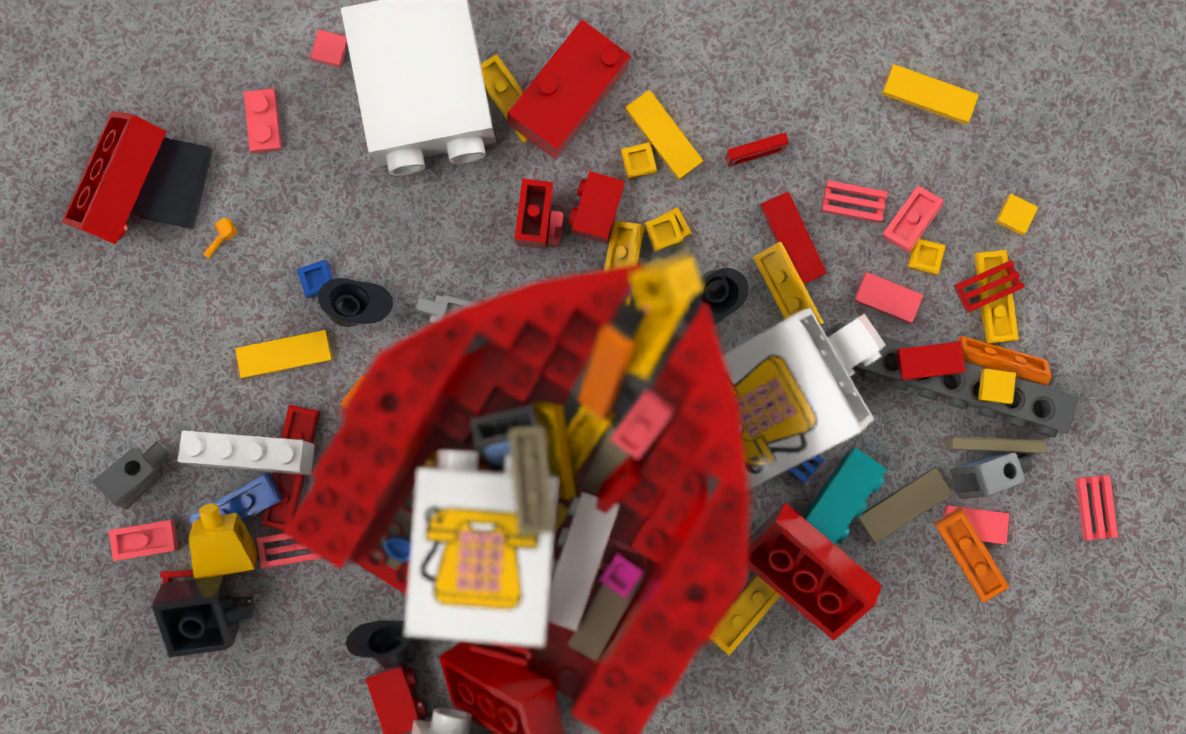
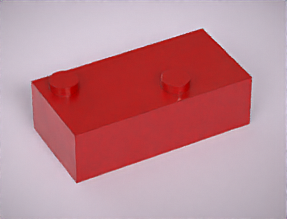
[508,19,631,160]
[61,111,167,244]
[747,503,882,641]
[439,640,565,734]

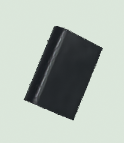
[134,137,213,230]

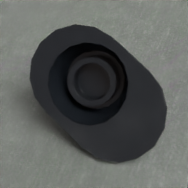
[683,268,749,326]
[318,278,393,327]
[346,620,417,669]

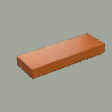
[578,324,635,421]
[957,336,1052,386]
[933,507,1010,603]

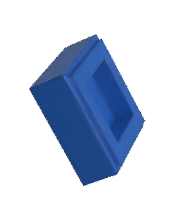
[297,259,333,299]

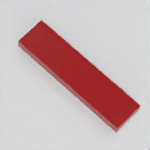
[260,405,321,531]

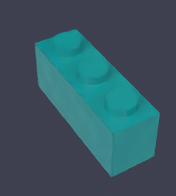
[802,448,887,545]

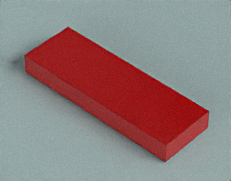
[760,191,827,284]

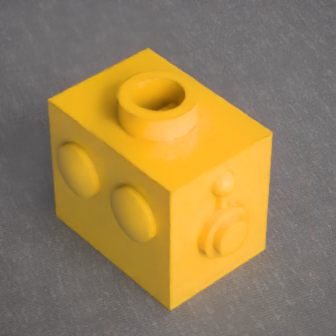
[629,255,703,309]

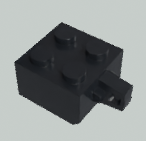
[151,575,255,658]

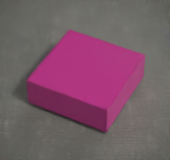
[599,552,644,599]

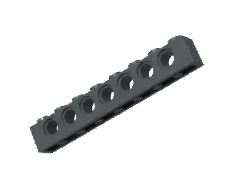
[832,323,1079,438]

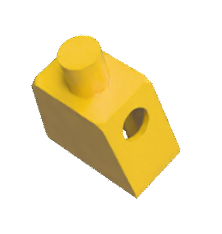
[189,503,258,579]

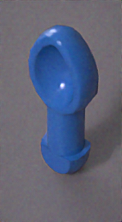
[383,536,412,562]

